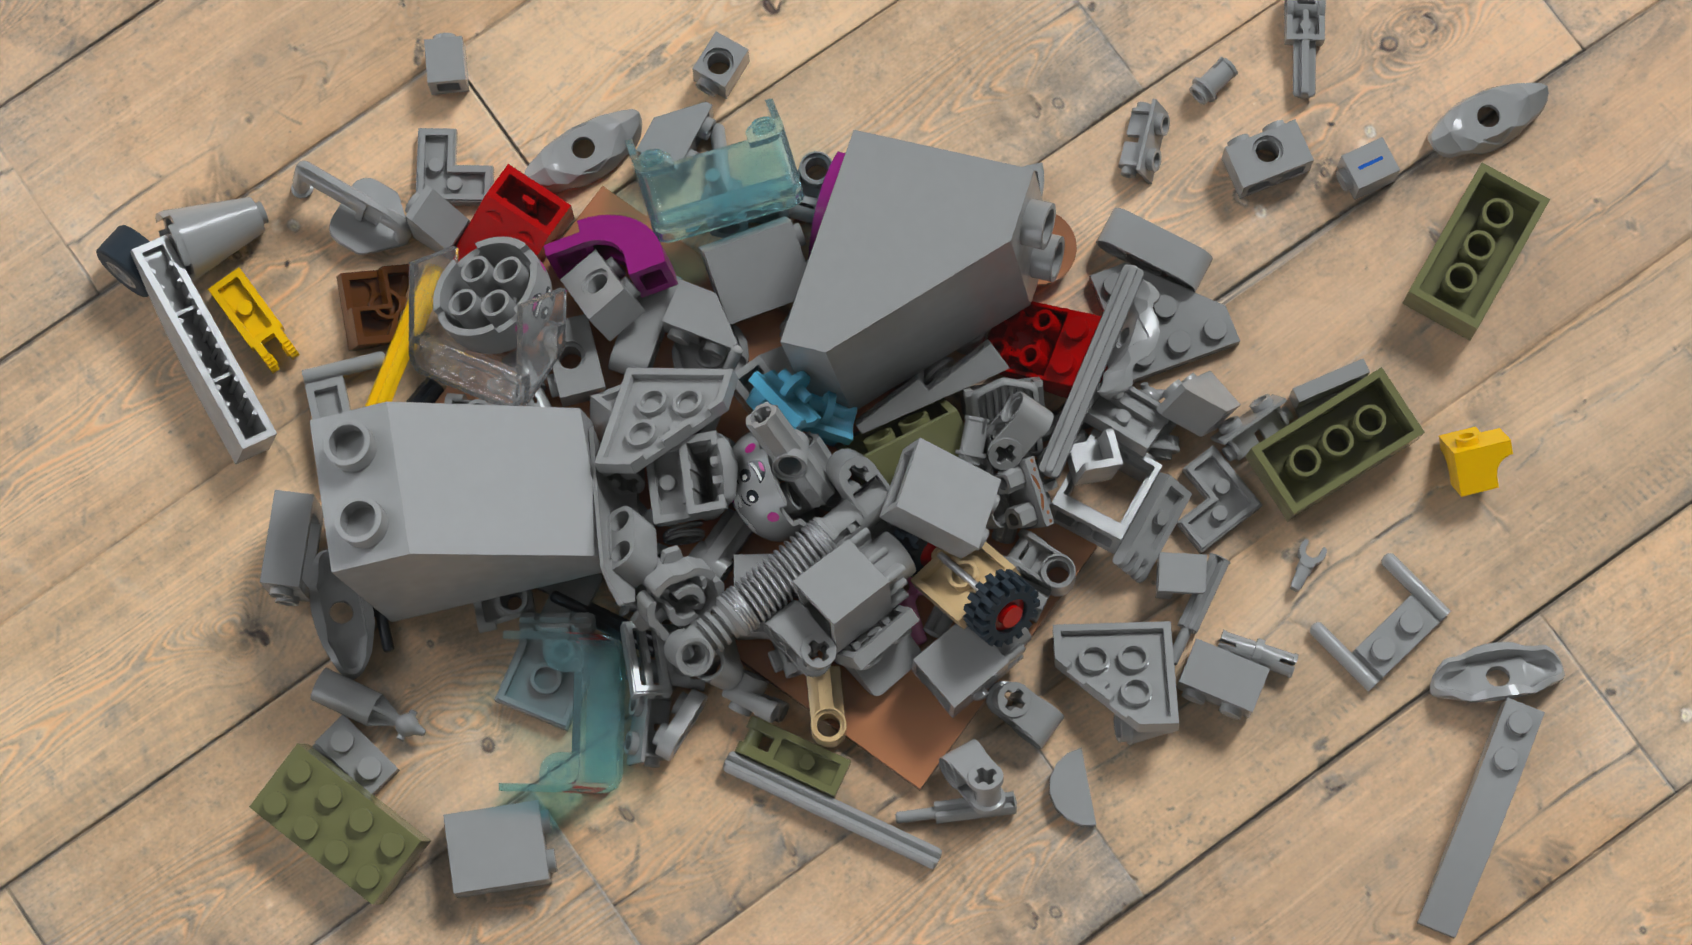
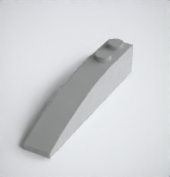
[130,235,277,464]
[1417,697,1545,938]

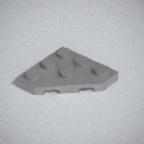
[1089,263,1240,383]
[594,368,739,474]
[1052,621,1179,732]

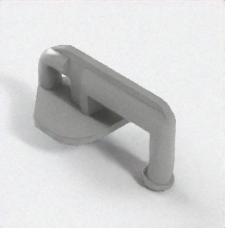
[291,161,412,255]

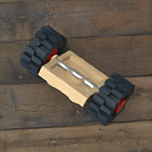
[893,528,1040,647]

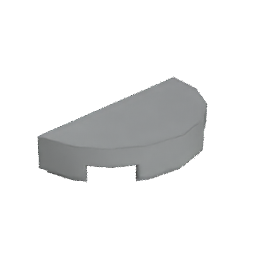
[1049,748,1096,827]

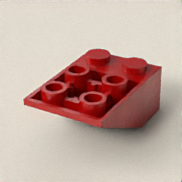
[445,164,575,268]
[987,301,1108,398]

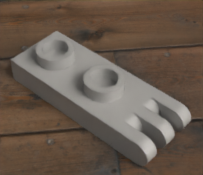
[1113,472,1192,583]

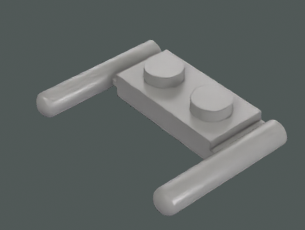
[302,351,386,420]
[1310,553,1451,692]

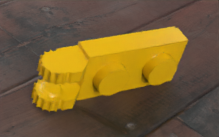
[208,267,300,374]

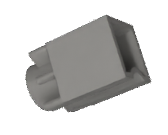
[793,527,916,653]
[912,624,1032,718]

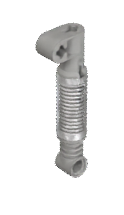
[664,448,890,677]

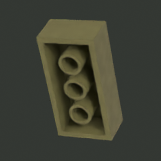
[1402,162,1550,341]
[1245,367,1425,522]
[249,743,431,905]

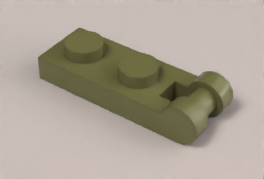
[734,716,851,799]

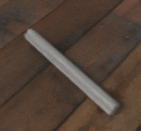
[1038,264,1144,478]
[723,751,942,869]

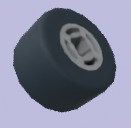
[96,225,150,297]

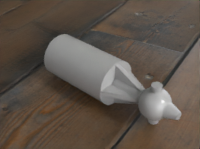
[311,668,426,741]

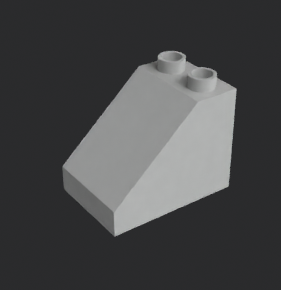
[780,130,1065,410]
[310,402,602,622]

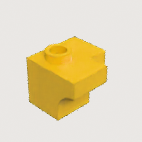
[1438,426,1513,497]

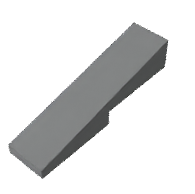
[854,339,1010,434]

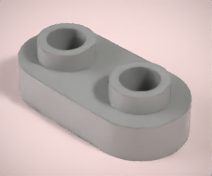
[652,688,708,761]

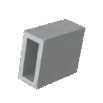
[698,216,808,325]
[879,438,1001,559]
[443,800,558,898]

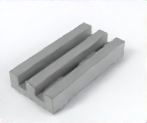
[620,621,673,700]

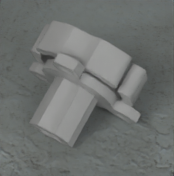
[630,545,724,641]

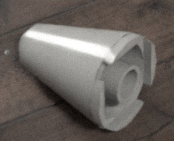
[155,197,268,282]

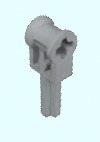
[1284,0,1326,98]

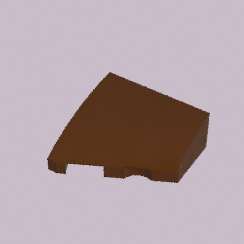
[336,263,416,351]

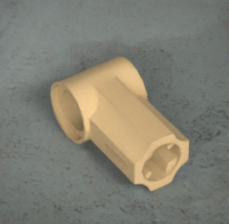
[806,666,847,748]

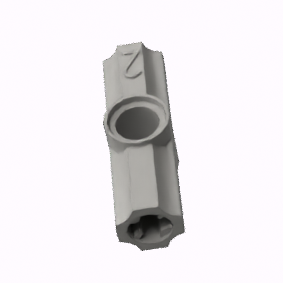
[746,402,835,508]
[689,507,753,611]

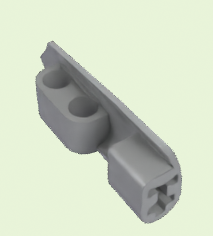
[589,426,658,606]

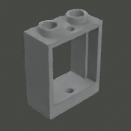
[1050,429,1163,555]
[260,490,324,606]

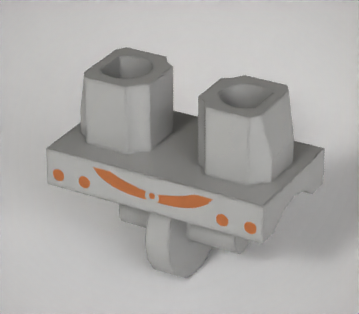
[993,456,1058,529]

